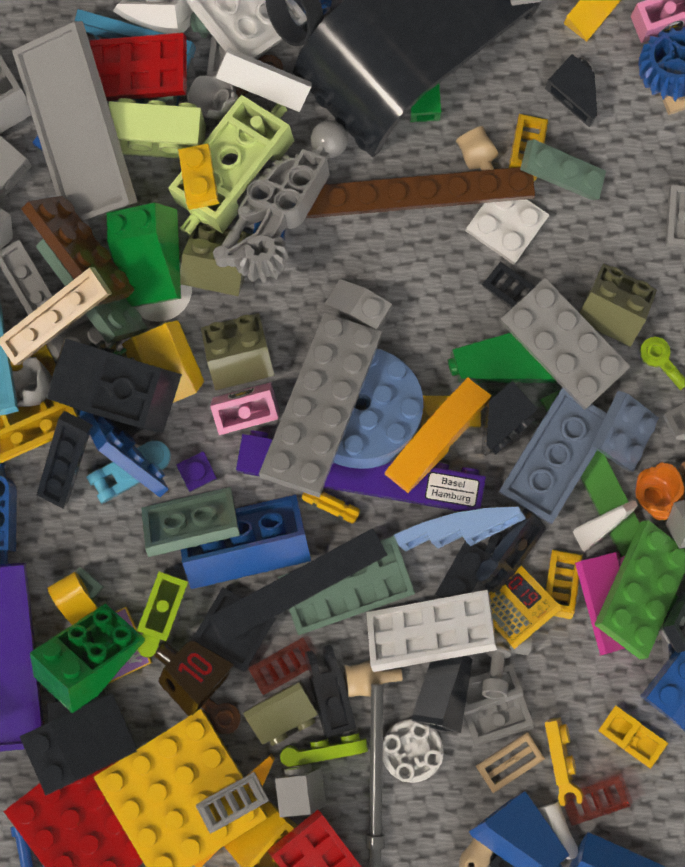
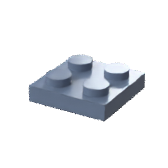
[592,391,659,472]

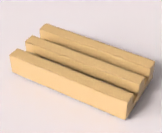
[476,732,545,793]

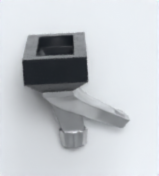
[655,591,685,659]

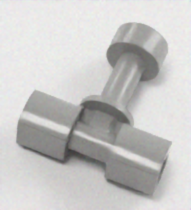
[482,633,532,699]

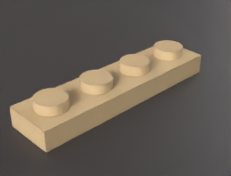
[0,267,112,366]

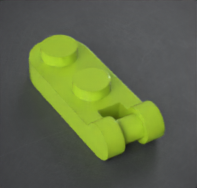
[280,733,368,767]

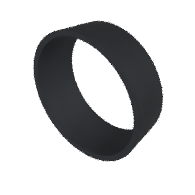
[266,0,324,46]

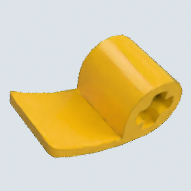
[47,571,99,625]

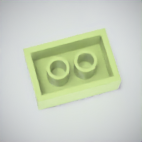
[108,98,206,159]

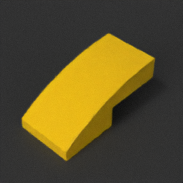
[598,705,668,769]

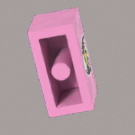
[631,0,685,43]
[210,382,280,435]

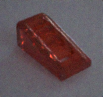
[248,637,310,695]
[564,773,633,826]

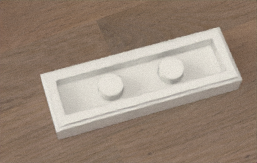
[216,48,312,112]

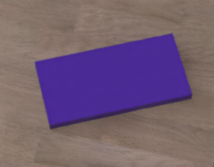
[0,563,44,752]

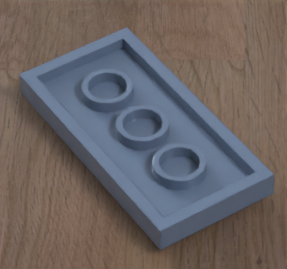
[499,387,607,524]

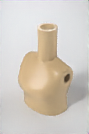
[456,126,498,171]
[344,660,403,698]
[459,838,493,867]

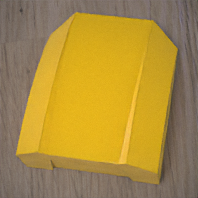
[122,320,205,403]

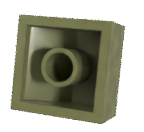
[243,680,318,746]

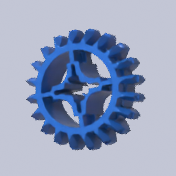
[638,26,685,102]

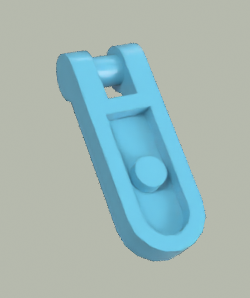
[86,441,171,504]

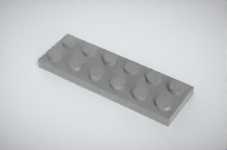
[259,313,382,498]

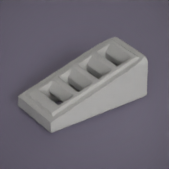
[196,772,270,834]

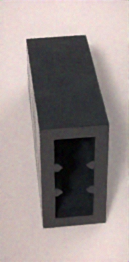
[412,656,473,733]

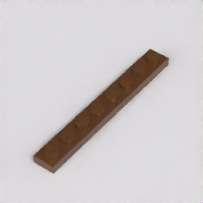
[306,167,535,218]

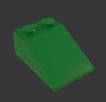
[106,203,181,307]

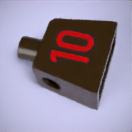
[154,641,234,716]

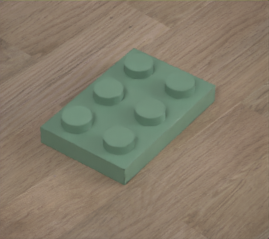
[141,487,240,557]

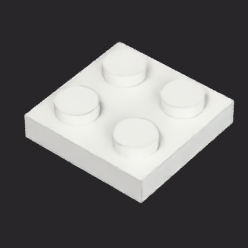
[465,199,549,265]

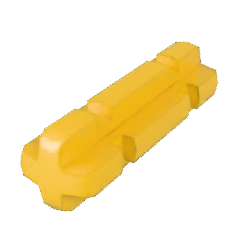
[302,492,360,524]

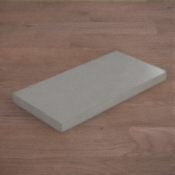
[12,21,137,221]

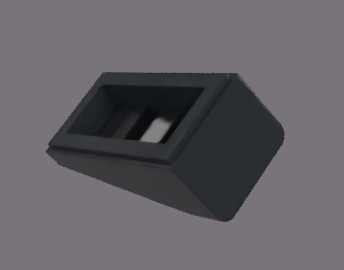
[482,261,536,309]

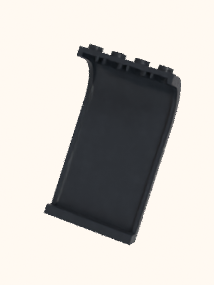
[292,0,541,158]

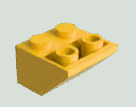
[224,801,298,867]

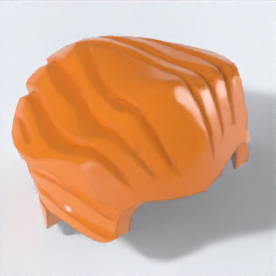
[635,463,684,520]

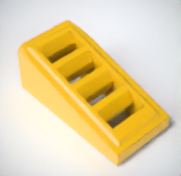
[508,114,548,181]
[545,550,583,619]

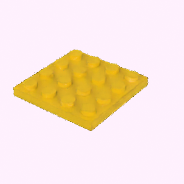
[93,709,268,867]

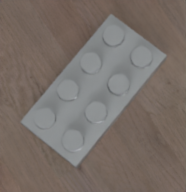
[500,278,630,410]

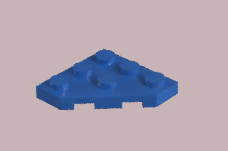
[76,409,169,497]

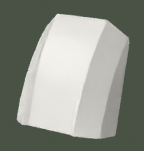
[113,0,194,34]

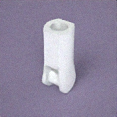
[538,801,578,861]

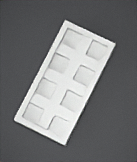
[366,590,497,672]

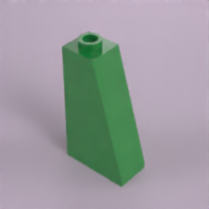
[447,333,558,383]

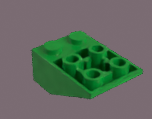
[30,603,145,713]

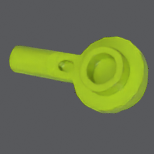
[640,337,685,390]

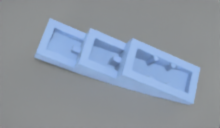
[394,507,526,551]

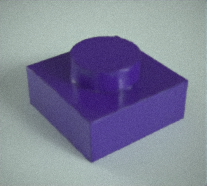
[176,451,217,493]

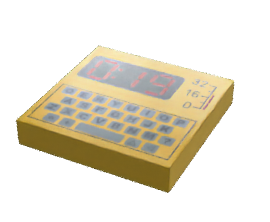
[489,566,561,649]

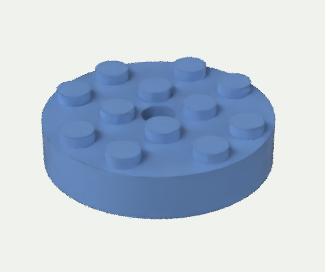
[333,349,423,469]

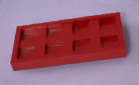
[89,33,187,101]
[267,810,361,867]

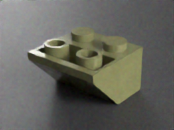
[180,223,252,296]
[579,263,657,347]
[201,313,275,391]

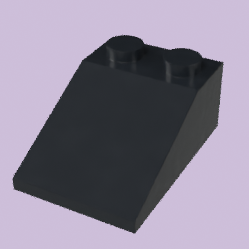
[19,693,138,795]

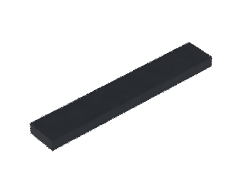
[209,528,388,644]

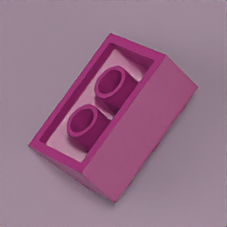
[575,551,625,656]

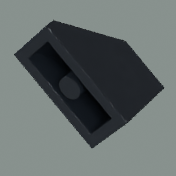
[545,54,597,127]

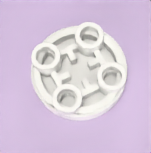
[383,719,443,783]

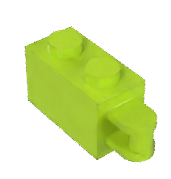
[137,572,188,657]

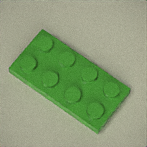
[594,520,685,660]

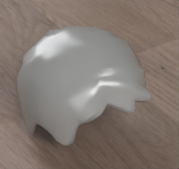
[187,74,238,120]
[12,357,52,407]

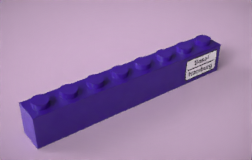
[236,430,486,512]

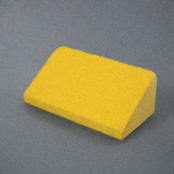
[564,0,621,42]

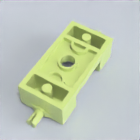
[168,95,294,236]

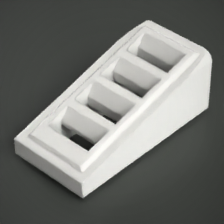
[573,500,638,552]

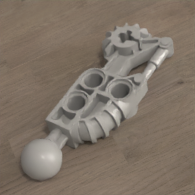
[213,120,348,284]

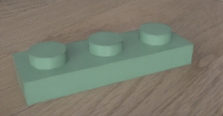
[520,139,606,200]

